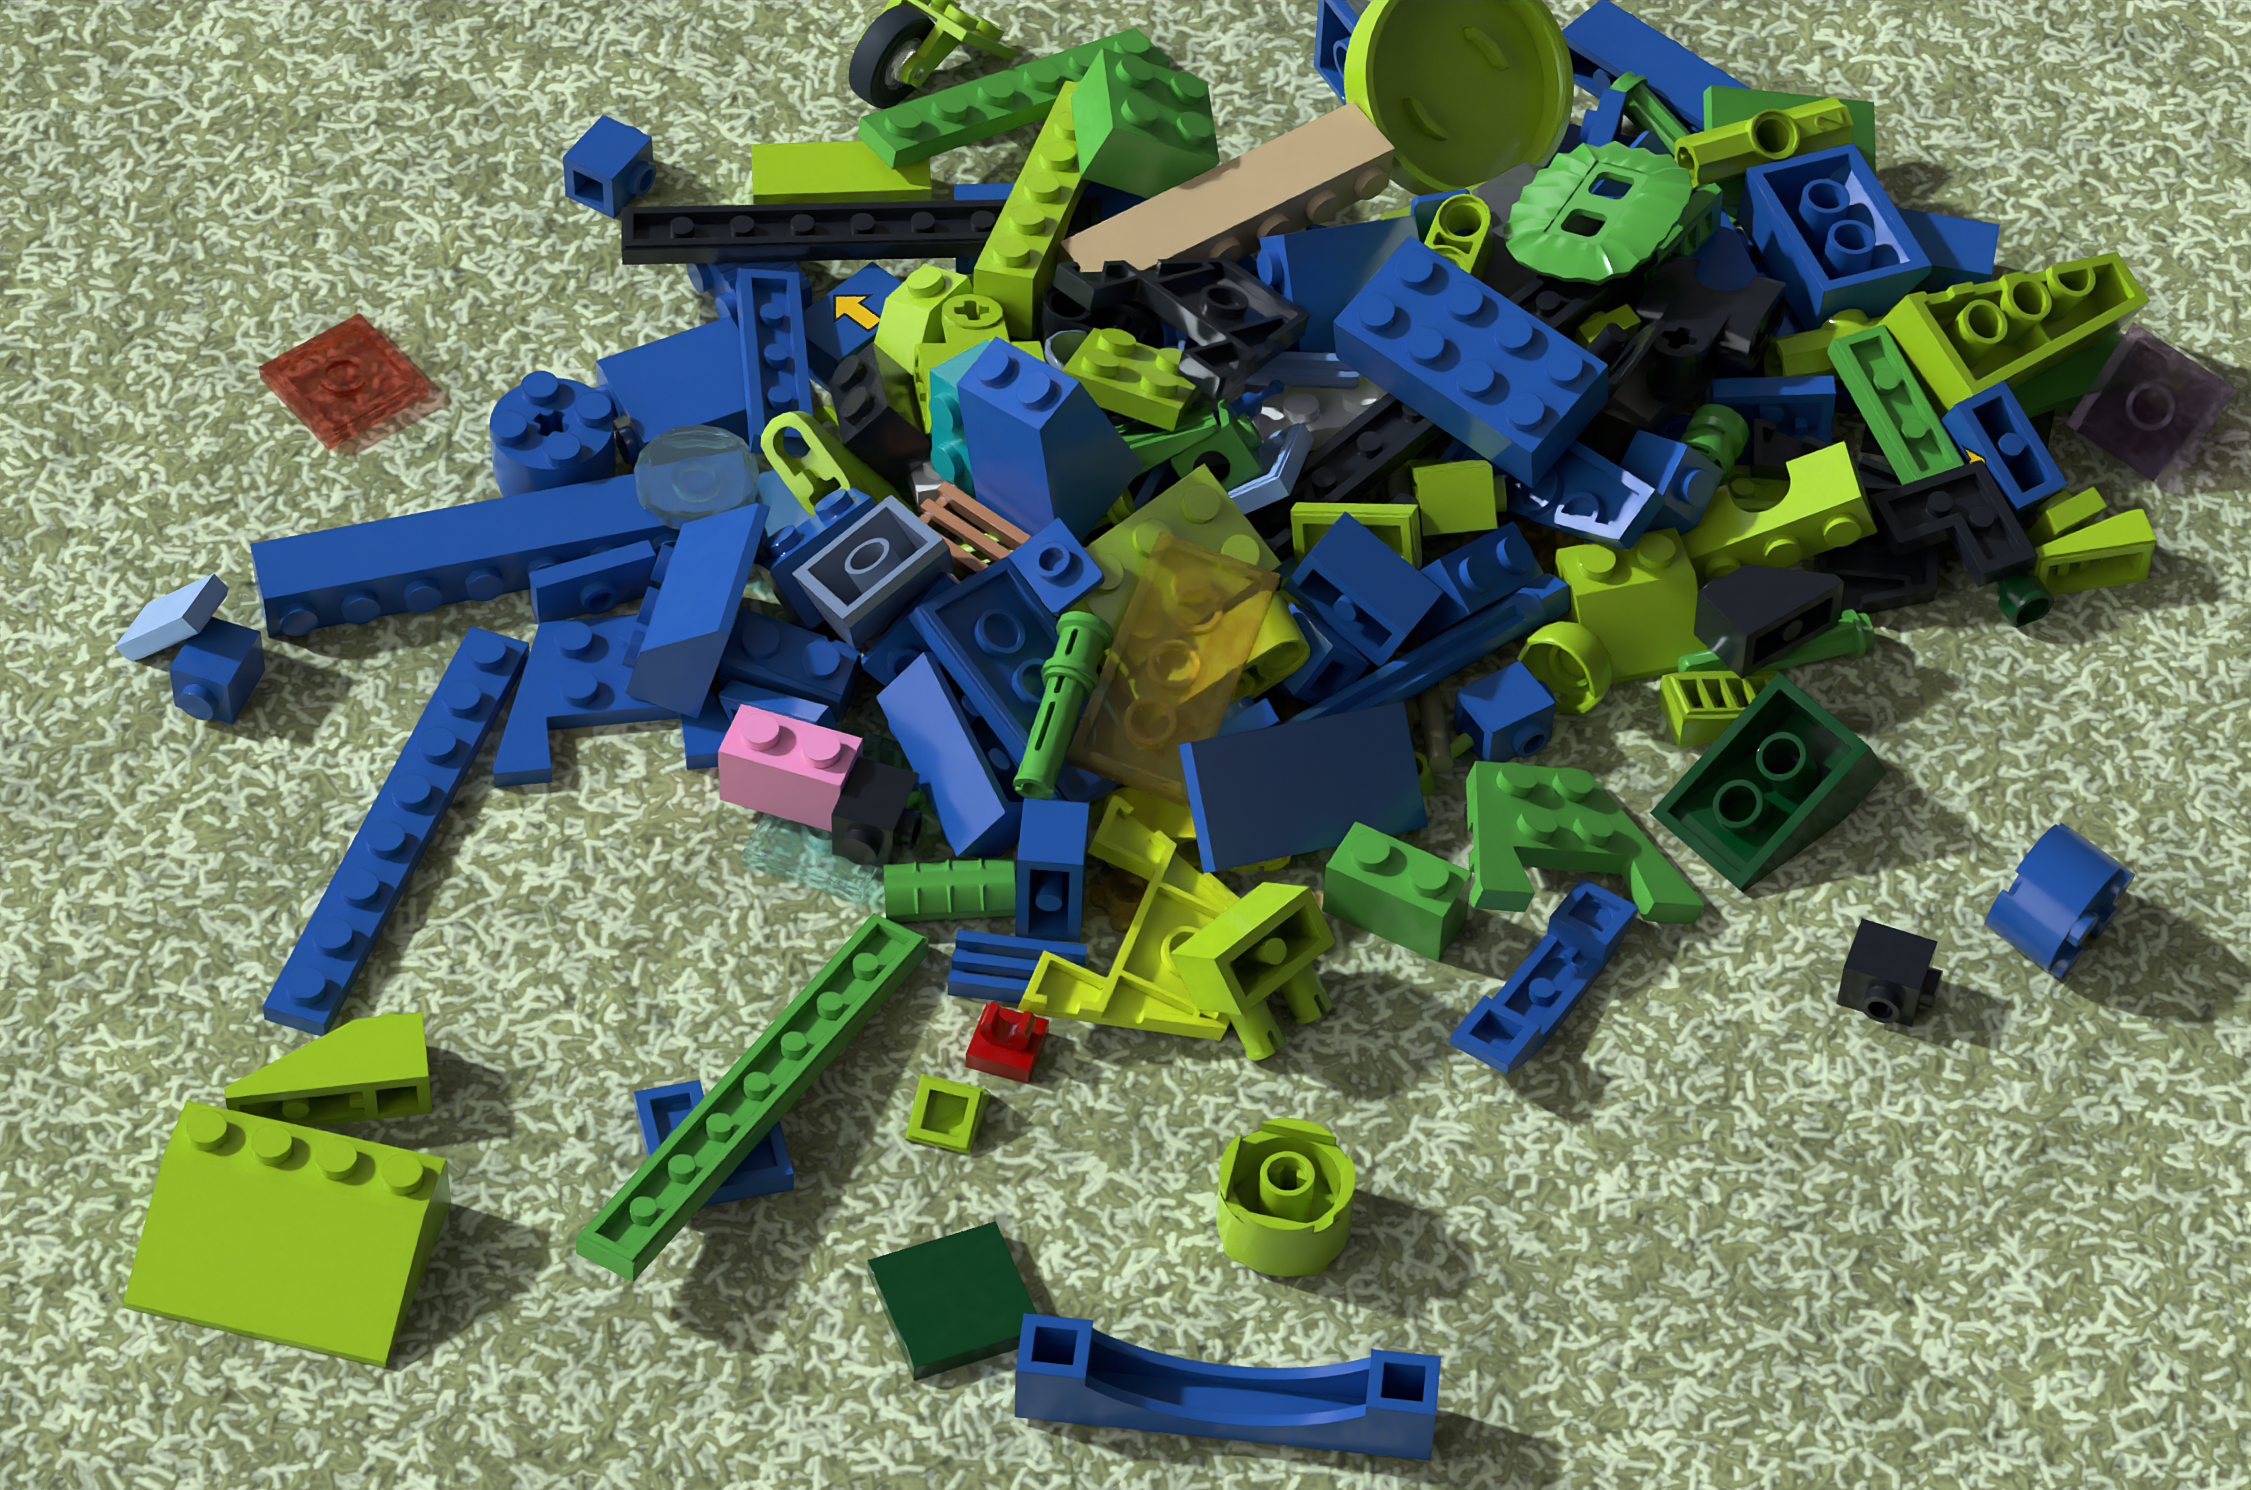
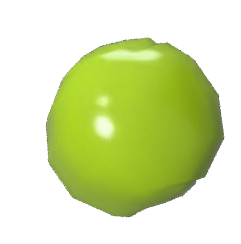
[1517,621,1613,715]

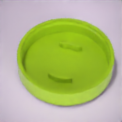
[1344,0,1574,196]

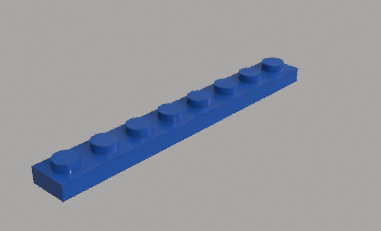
[263,626,530,1037]

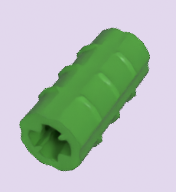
[883,856,1016,924]

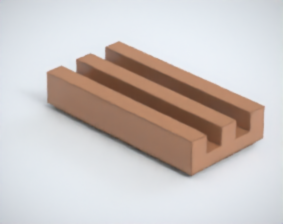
[919,481,1031,575]

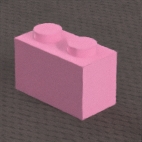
[718,704,863,832]

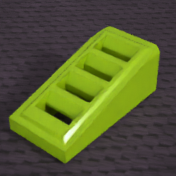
[2029,509,2157,595]
[1658,670,1778,749]

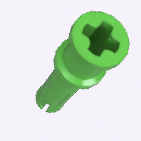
[1013,611,1114,800]

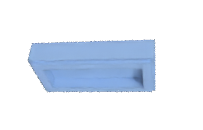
[1228,422,1314,515]
[115,573,229,661]

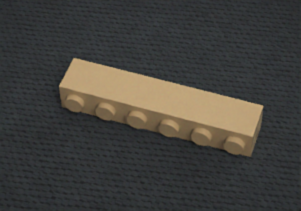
[1057,101,1395,306]

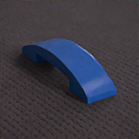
[1449,878,1639,1074]

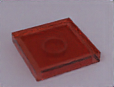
[259,313,430,450]

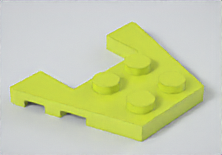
[1017,795,1241,1041]

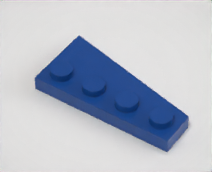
[1439,438,1667,551]

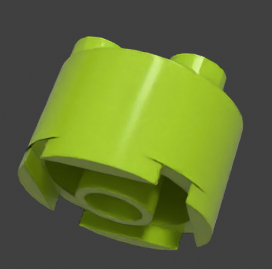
[1216,1118,1356,1277]

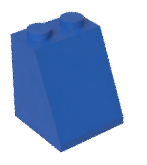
[956,336,1144,544]

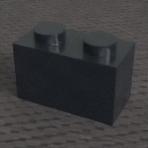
[828,342,932,487]

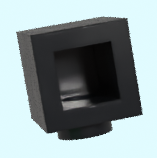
[831,757,923,869]
[1836,918,1943,1027]

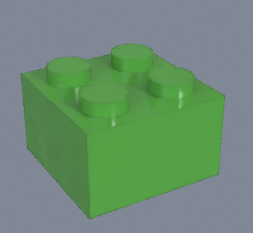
[1070,48,1220,199]

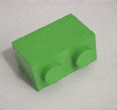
[1322,821,1472,962]

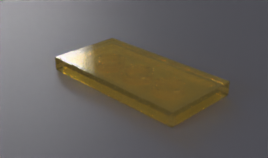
[1066,531,1280,808]

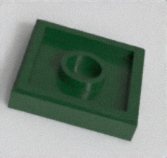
[867,1221,1037,1381]

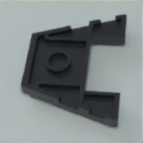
[1053,257,1310,400]
[1750,418,1939,619]

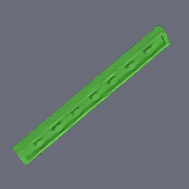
[576,913,929,1282]

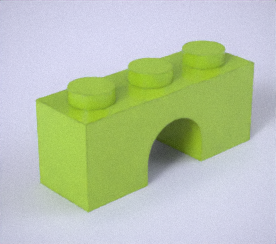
[1680,441,1878,590]

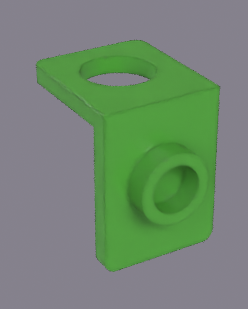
[1170,398,1265,494]

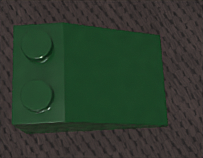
[1650,672,1888,893]

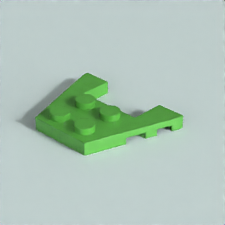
[1466,761,1704,924]

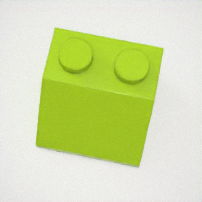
[1553,527,1707,684]

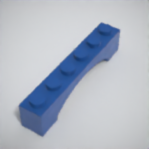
[1014,1313,1441,1461]

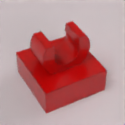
[965,1002,1049,1084]

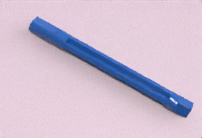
[1180,572,1571,806]

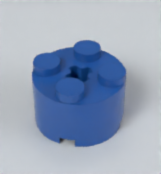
[489,371,616,497]
[1984,822,2135,980]

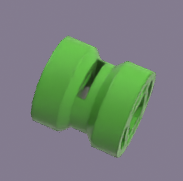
[1678,404,1750,487]

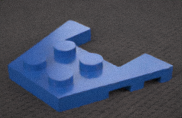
[493,614,731,788]

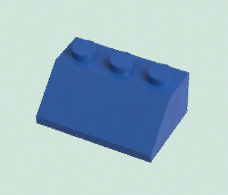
[1737,143,1932,332]
[622,502,770,719]

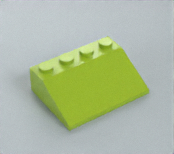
[123,1100,451,1368]

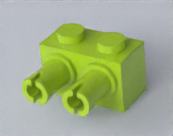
[1170,882,1336,1061]

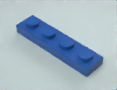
[735,268,813,456]

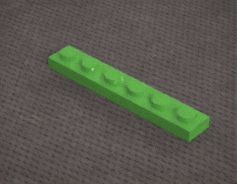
[857,28,1171,170]

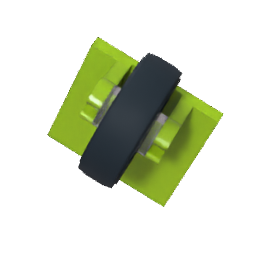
[849,0,1018,109]

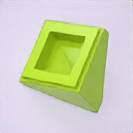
[905,1074,991,1154]

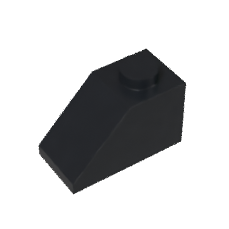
[1694,564,1844,679]

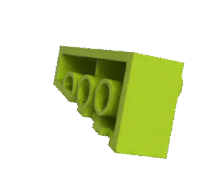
[1876,252,2150,420]

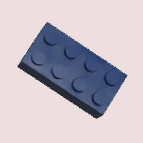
[1333,235,1608,489]

